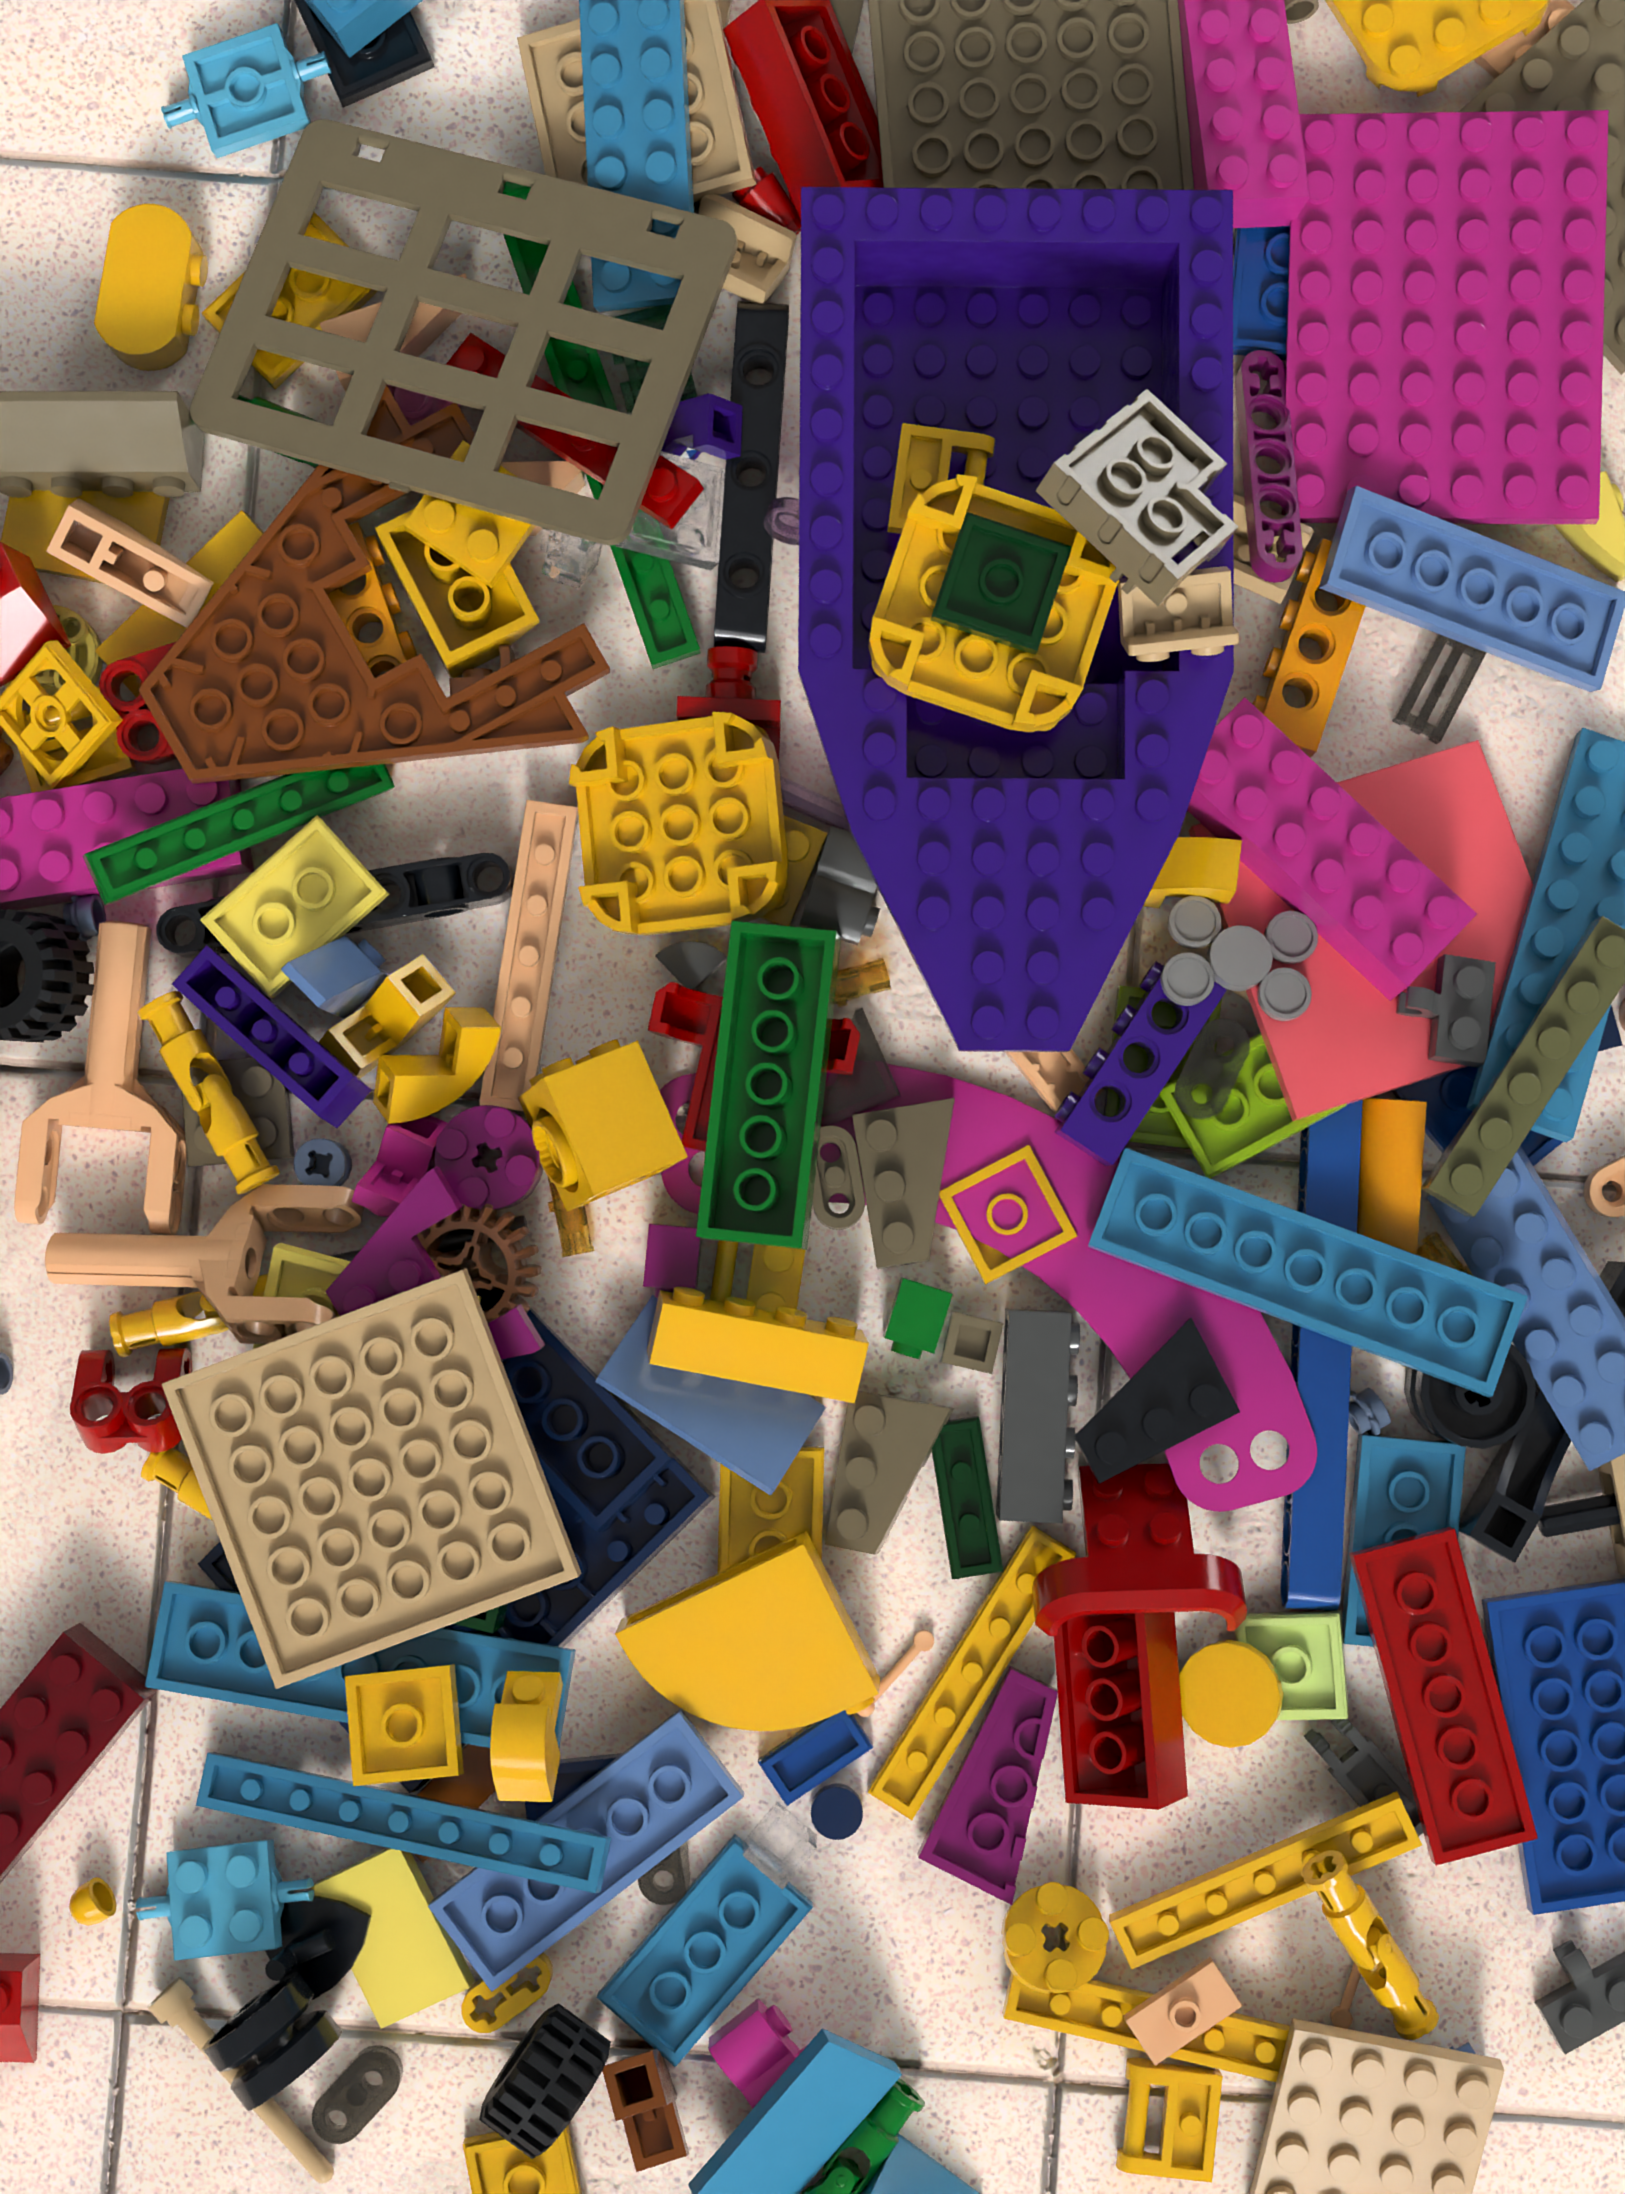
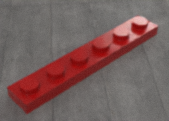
[446,332,704,530]

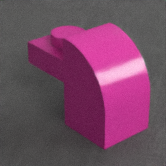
[352,1115,448,1217]

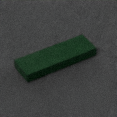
[932,1416,1003,1580]

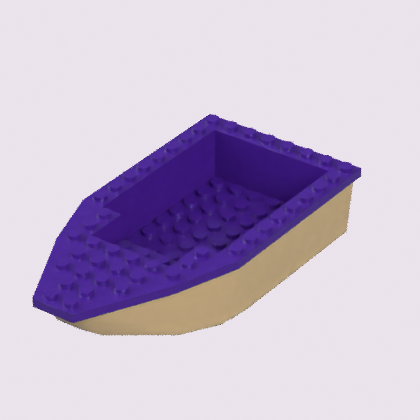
[798,187,1234,1052]

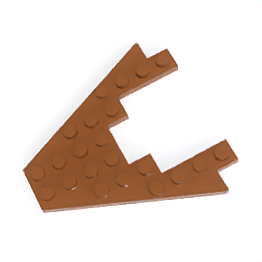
[138,385,610,784]

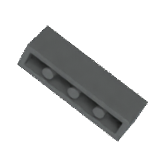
[996,1308,1080,1524]

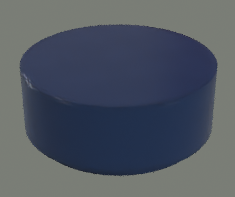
[811,1783,863,1840]

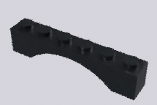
[1459,1261,1625,1563]

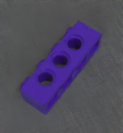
[172,945,372,1129]
[1054,955,1227,1166]

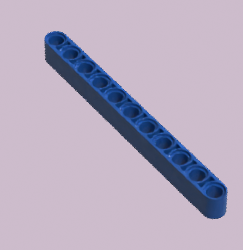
[1280,1100,1363,1611]

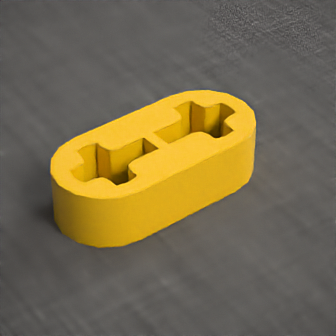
[461,1952,553,2033]

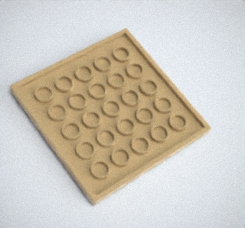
[162,1268,581,1689]

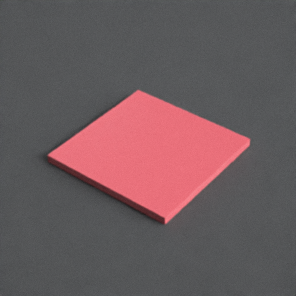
[1189,740,1533,1121]

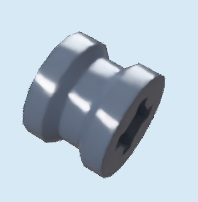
[294,1138,352,1186]

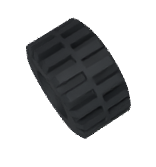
[0,909,94,1043]
[479,2003,611,2159]

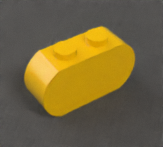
[94,204,208,371]

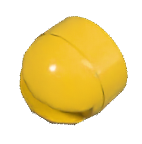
[69,1877,117,1926]

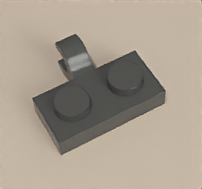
[1396,954,1496,1068]
[1534,1940,1625,2055]

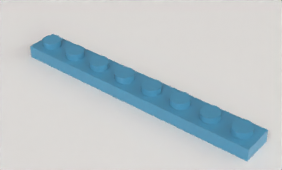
[196,1752,611,1894]

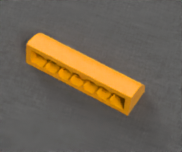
[1357,1098,1427,1255]

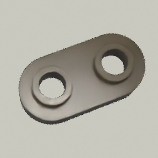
[812,1125,865,1230]

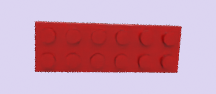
[1349,1527,1538,1866]

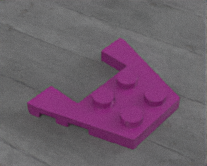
[325,1166,545,1359]

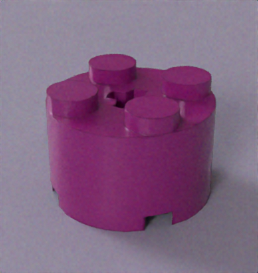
[435,1105,543,1210]

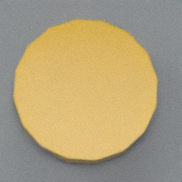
[1179,1640,1283,1748]

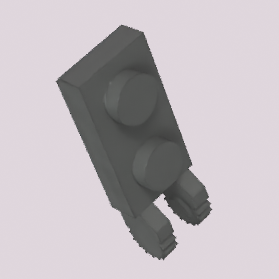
[1304,1719,1423,1837]

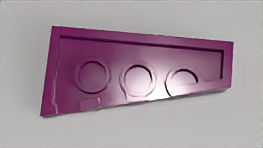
[917,1665,1058,1905]

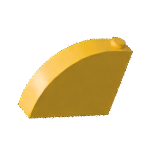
[615,1531,880,1731]

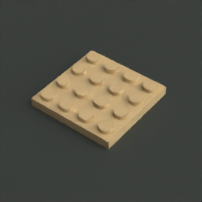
[517,0,757,202]
[1249,2018,1505,2194]

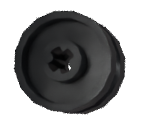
[1404,1344,1536,1449]
[202,1972,342,2111]

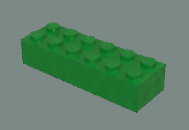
[696,921,841,1250]

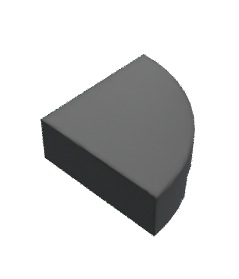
[655,941,727,990]

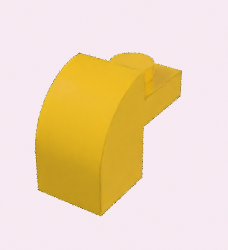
[490,1671,563,1802]

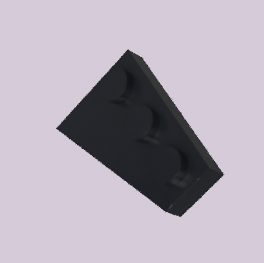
[1074,1318,1240,1484]

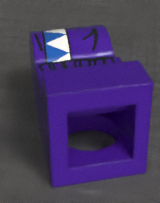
[660,393,743,463]

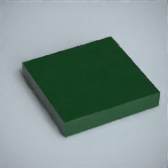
[931,512,1072,655]

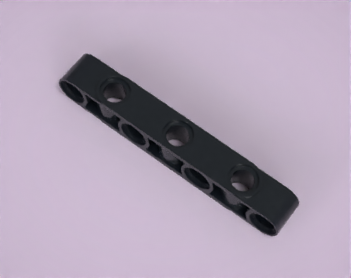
[714,301,789,653]
[156,853,515,958]

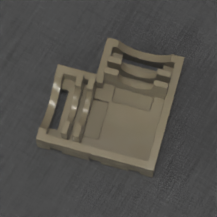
[1036,389,1238,606]

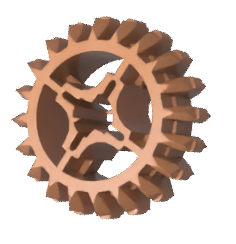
[417,1204,542,1323]

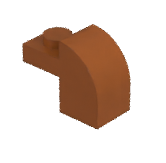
[602,2049,689,2172]

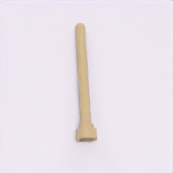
[147,1977,334,2184]

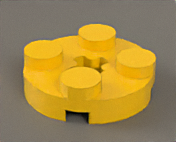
[1001,1882,1109,1994]

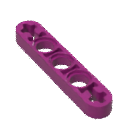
[1234,350,1303,583]

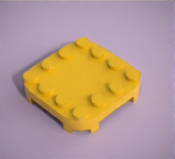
[1325,0,1550,97]
[868,474,1119,732]
[569,712,788,936]

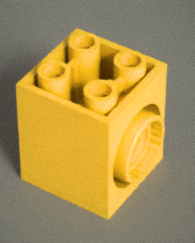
[518,1039,688,1212]

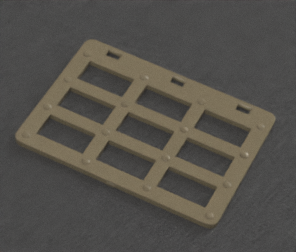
[190,119,738,545]

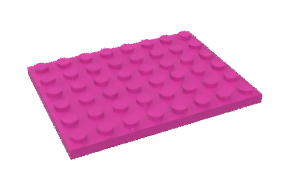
[1281,110,1609,524]

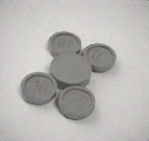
[1160,896,1318,1021]

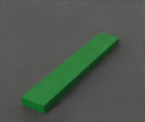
[82,764,395,905]

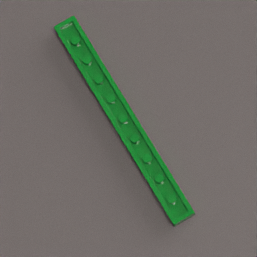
[503,182,701,670]

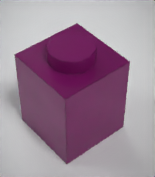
[643,1224,702,1298]

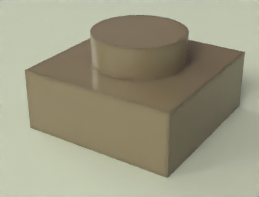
[940,1311,1004,1374]

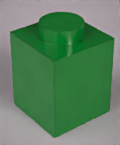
[883,1277,953,1360]

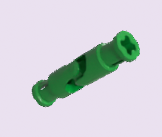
[802,2078,925,2194]

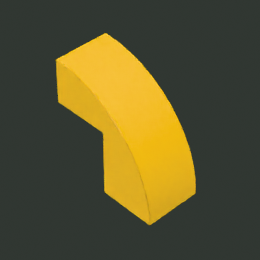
[1143,837,1242,908]
[319,954,456,1078]
[373,1007,501,1124]

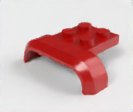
[648,982,861,1152]
[1032,1463,1247,1636]

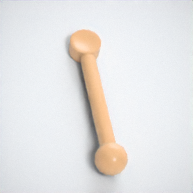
[857,1629,934,1717]
[1330,1962,1361,2029]

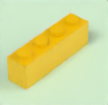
[647,1287,869,1403]

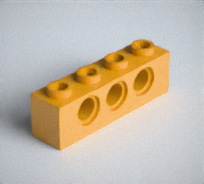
[327,522,417,678]
[1252,538,1366,758]

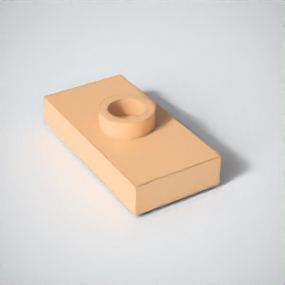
[1005,1049,1104,1114]
[1123,1957,1242,2065]

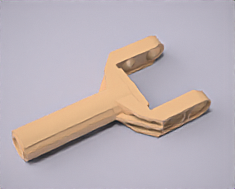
[14,921,187,1235]
[45,1184,365,1344]

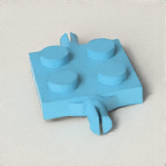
[161,23,332,158]
[136,1839,314,1961]

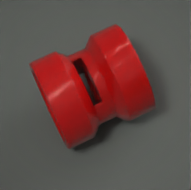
[705,646,758,699]

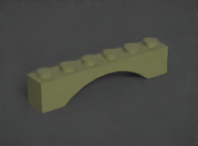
[1421,916,1625,1217]

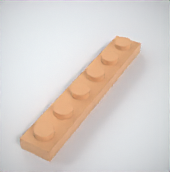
[479,800,578,1112]

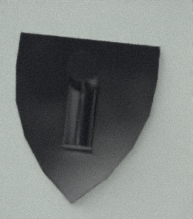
[265,1896,371,2000]

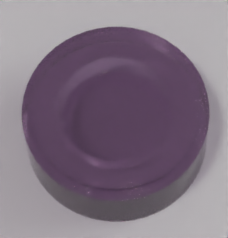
[763,497,799,545]

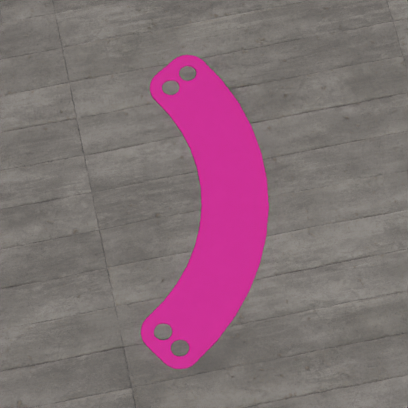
[659,1061,1317,1512]

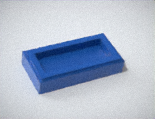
[758,1710,873,1806]

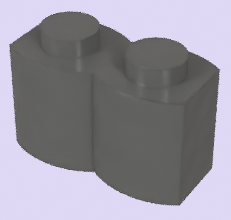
[799,826,881,946]

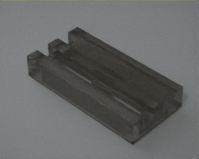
[1392,634,1487,744]

